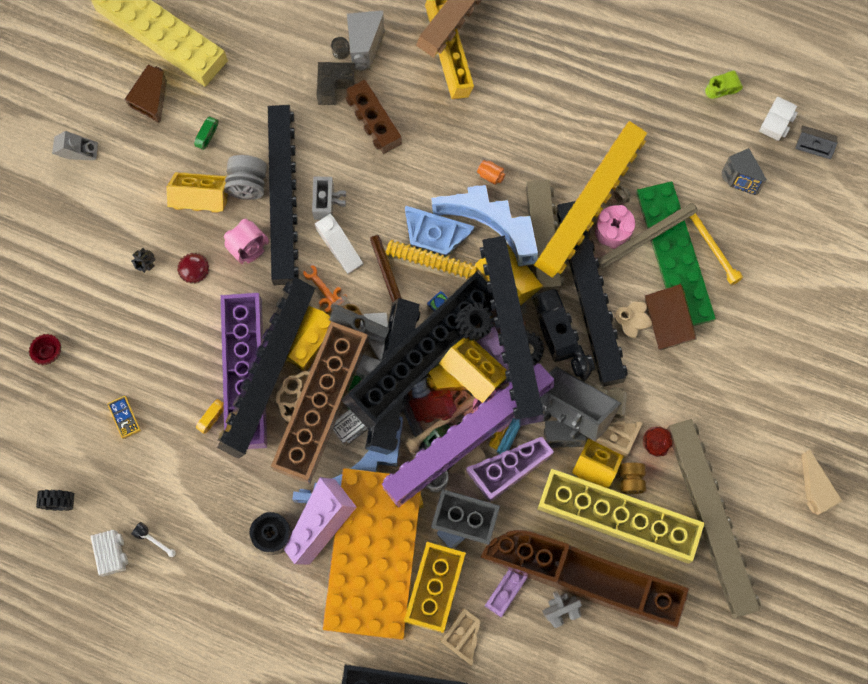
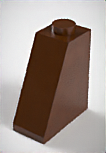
[125,64,167,123]

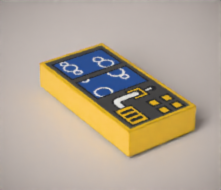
[107,396,141,439]

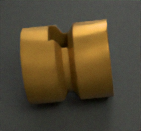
[620,463,647,494]

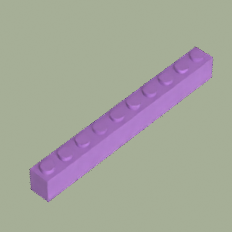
[382,363,554,508]

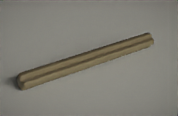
[598,203,698,269]

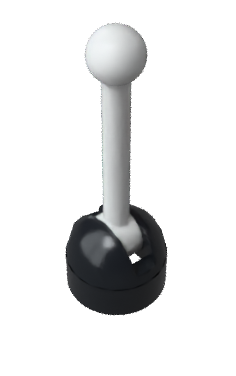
[131,522,176,557]

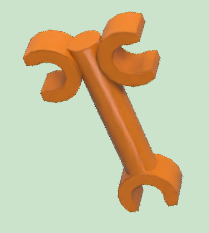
[303,265,347,314]

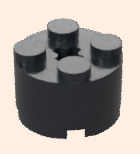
[249,512,292,555]

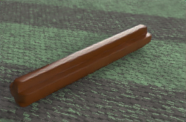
[370,235,402,303]

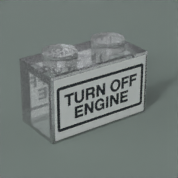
[333,408,368,446]

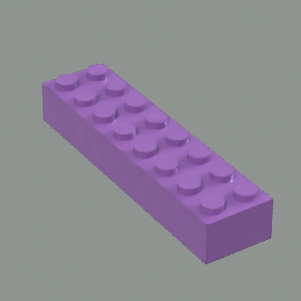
[220,293,268,449]

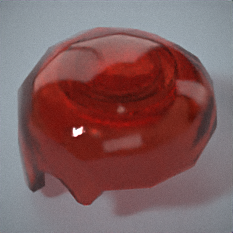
[643,426,672,457]

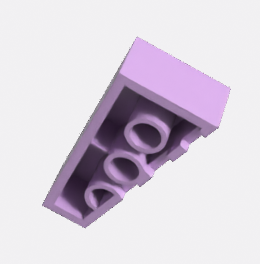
[466,437,554,503]
[284,477,356,565]

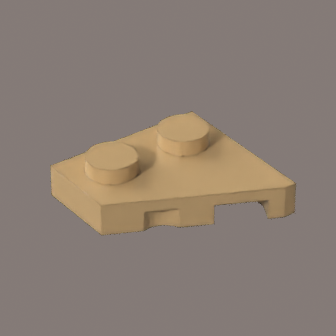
[591,421,643,457]
[439,608,480,665]

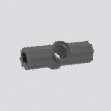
[329,305,389,344]

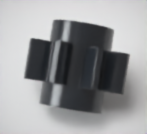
[131,248,156,273]

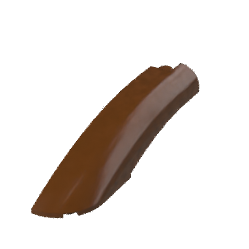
[480,530,689,630]

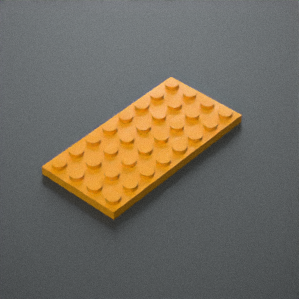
[323,468,421,640]

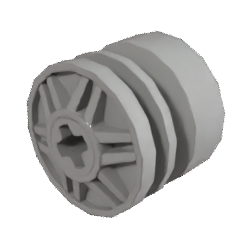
[224,155,267,200]

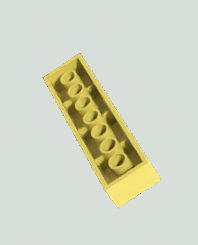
[91,0,228,87]
[537,469,705,564]

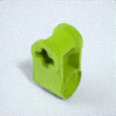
[705,70,743,99]

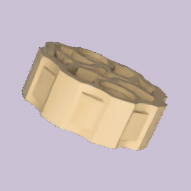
[276,371,310,424]

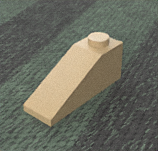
[801,450,842,515]

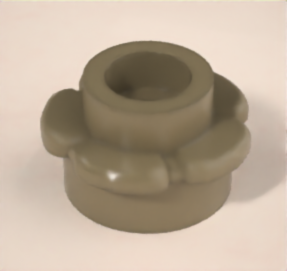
[614,186,631,204]

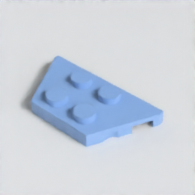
[405,206,474,257]

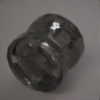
[331,37,350,60]

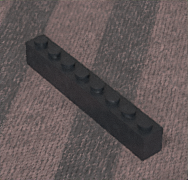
[365,298,421,455]

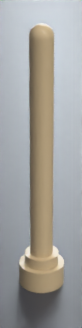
[403,396,475,454]

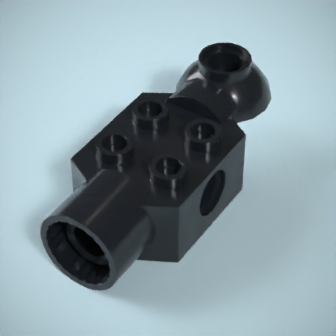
[533,289,595,382]

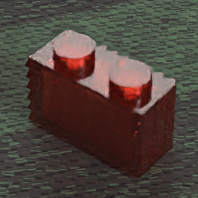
[409,388,457,423]

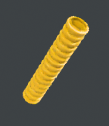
[386,239,478,279]

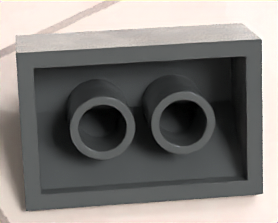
[431,489,500,545]

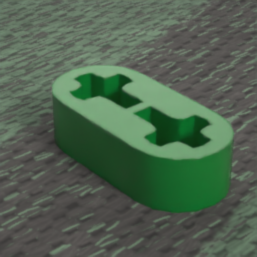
[194,116,219,150]

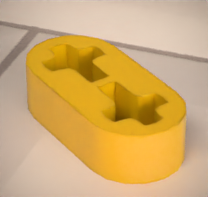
[196,399,224,434]

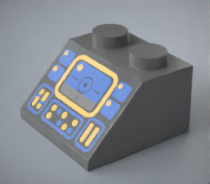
[721,148,767,195]

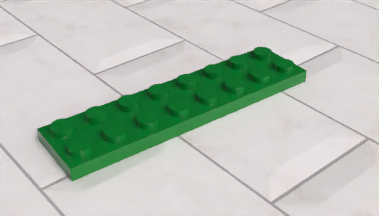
[636,181,716,326]

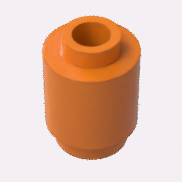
[477,160,506,185]

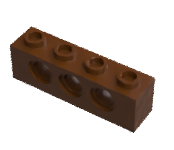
[345,79,402,155]

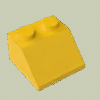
[572,438,623,489]

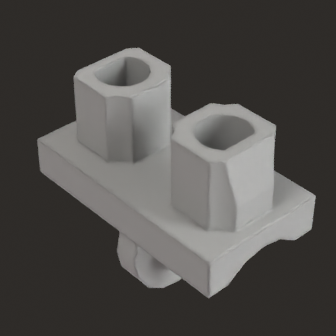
[542,591,582,628]

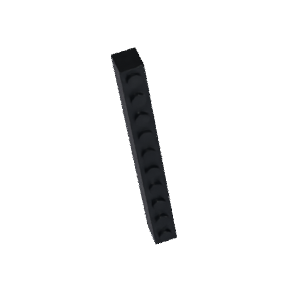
[268,105,299,286]
[556,201,628,387]
[479,235,544,426]
[217,277,316,459]

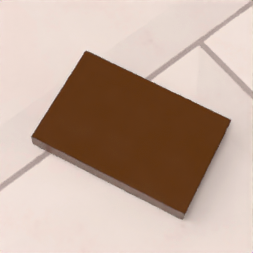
[645,284,697,350]

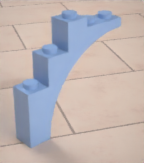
[431,185,538,266]

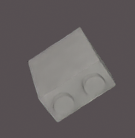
[347,10,385,71]

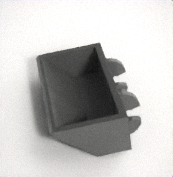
[540,366,622,441]

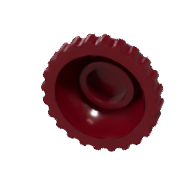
[177,253,209,284]
[28,334,62,365]

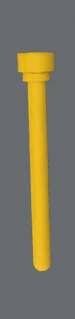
[690,213,744,286]

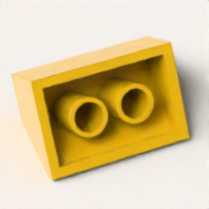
[166,172,228,213]
[475,244,544,306]
[286,306,331,371]
[439,337,507,403]

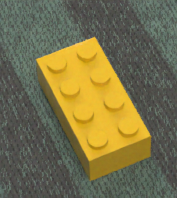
[404,542,466,634]

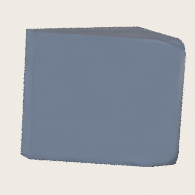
[437,530,465,549]

